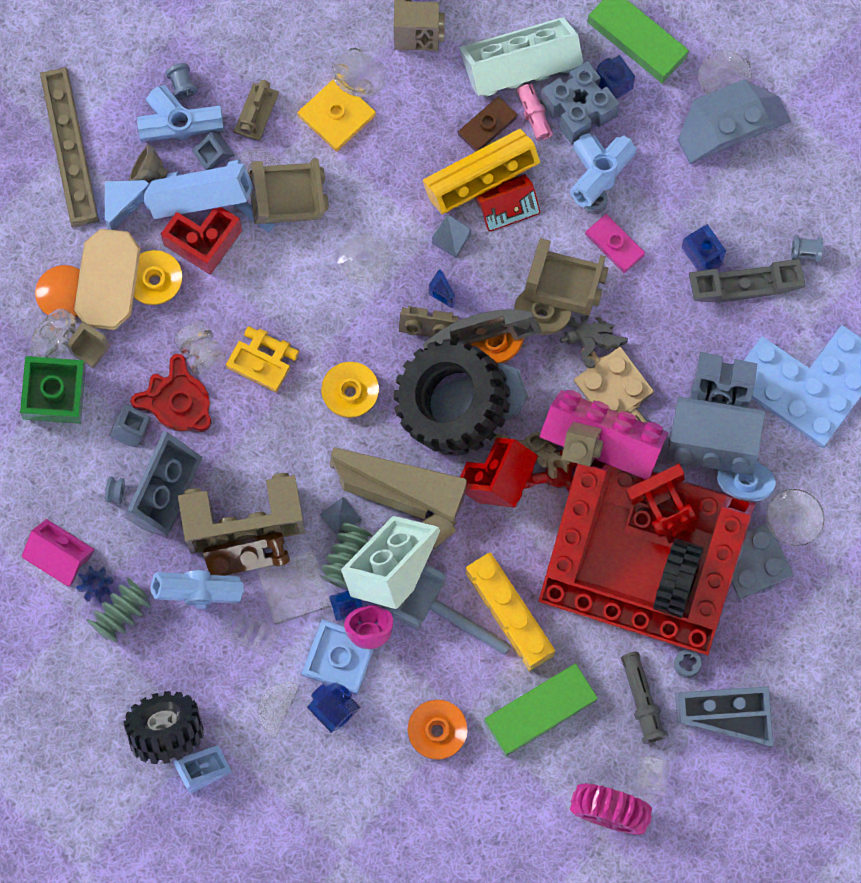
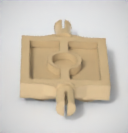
[573,347,654,423]

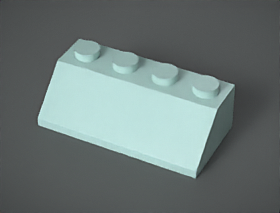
[459,17,583,96]

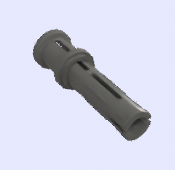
[620,652,668,744]

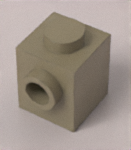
[561,422,604,466]

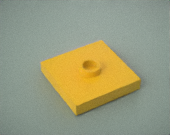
[297,76,376,152]

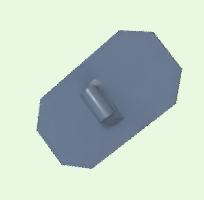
[431,363,528,422]

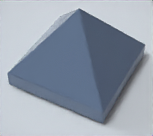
[320,497,361,535]

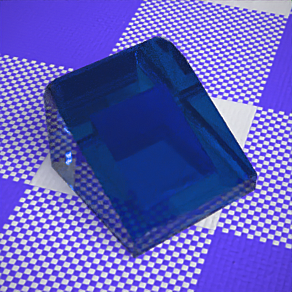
[429,269,455,308]

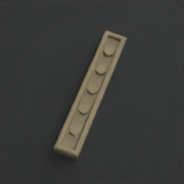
[40,67,99,227]

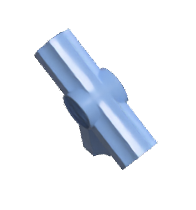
[137,85,224,142]
[570,133,637,208]
[151,570,244,609]

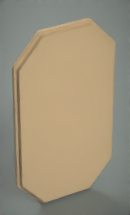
[74,229,141,330]

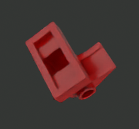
[626,464,697,544]

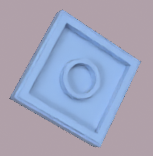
[302,619,374,695]

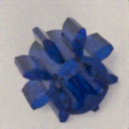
[76,566,114,603]

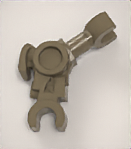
[494,432,570,479]

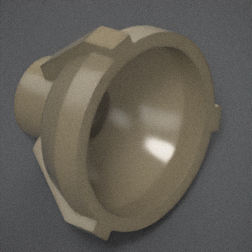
[129,145,168,183]

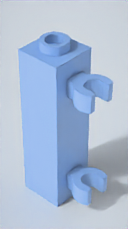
[144,159,254,219]

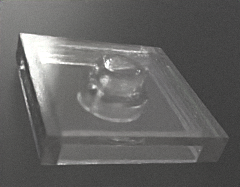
[257,550,331,625]

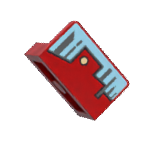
[475,174,540,232]

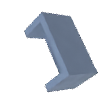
[386,564,446,631]

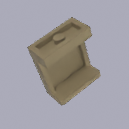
[247,158,329,224]
[523,238,609,316]

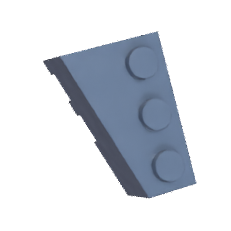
[675,686,774,747]

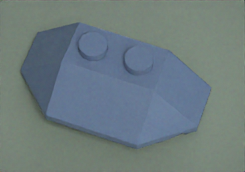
[678,79,791,164]

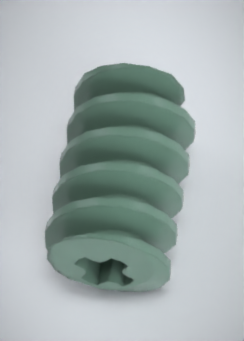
[320,523,372,589]
[86,577,151,643]

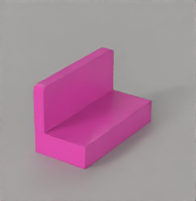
[22,519,94,587]

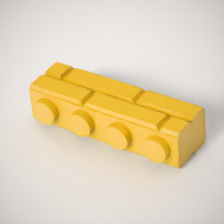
[422,129,540,215]
[465,552,556,672]

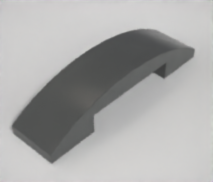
[689,259,806,302]
[423,309,542,351]

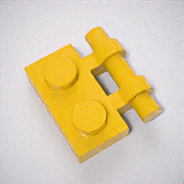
[225,326,300,393]

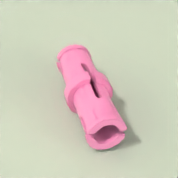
[517,84,553,141]

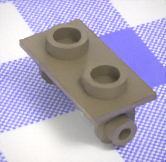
[234,80,279,141]
[399,305,459,337]

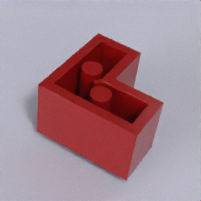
[161,207,243,275]
[460,438,538,508]

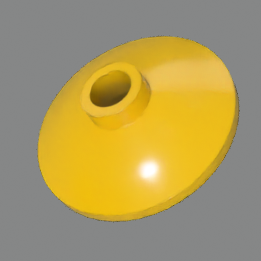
[134,250,183,305]
[321,362,379,418]

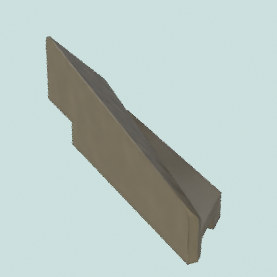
[330,447,467,522]

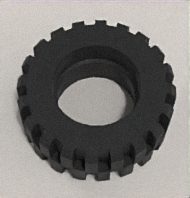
[393,339,510,455]

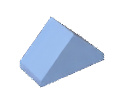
[105,180,149,230]
[173,745,232,794]

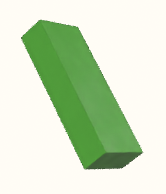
[587,0,689,83]
[484,663,598,756]

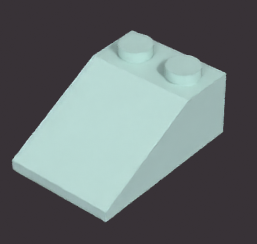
[341,516,440,609]

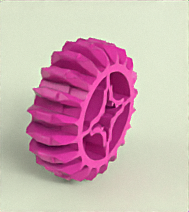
[570,783,652,835]

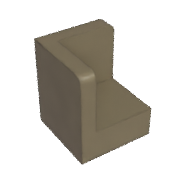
[66,322,110,369]

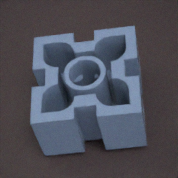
[540,61,620,145]
[689,352,757,408]

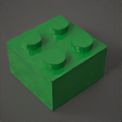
[20,356,86,424]

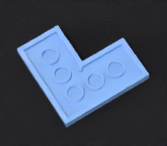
[744,325,861,448]

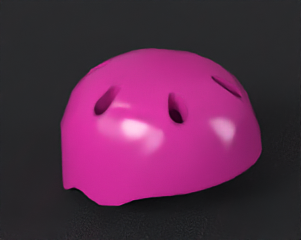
[344,605,393,649]

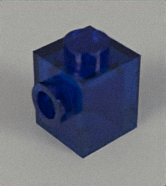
[596,55,635,99]
[681,224,726,271]
[307,682,361,733]

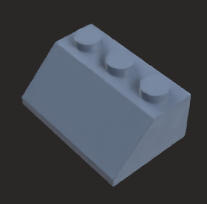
[666,396,765,476]
[125,431,203,536]

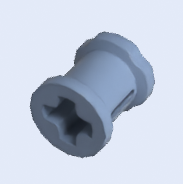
[165,63,198,100]
[791,235,823,263]

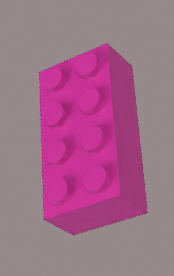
[539,390,669,479]

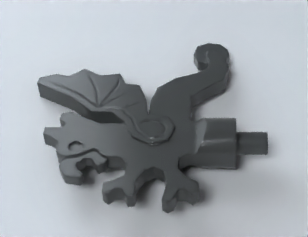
[560,315,628,369]

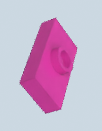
[585,214,645,273]

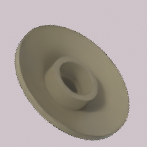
[514,291,571,335]

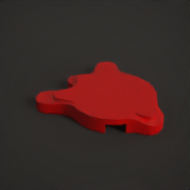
[130,354,212,432]

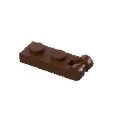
[203,532,290,576]

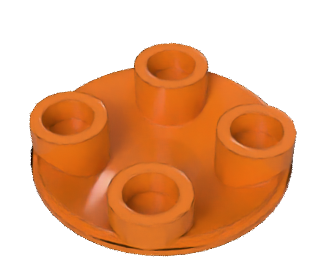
[35,265,80,319]

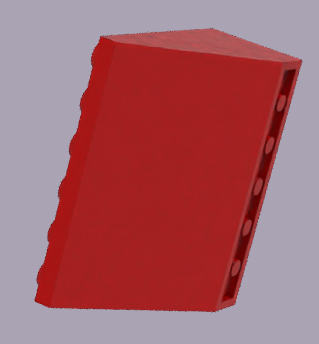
[538,459,756,655]

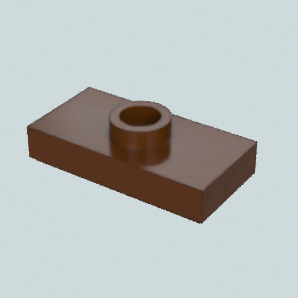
[458,96,518,152]

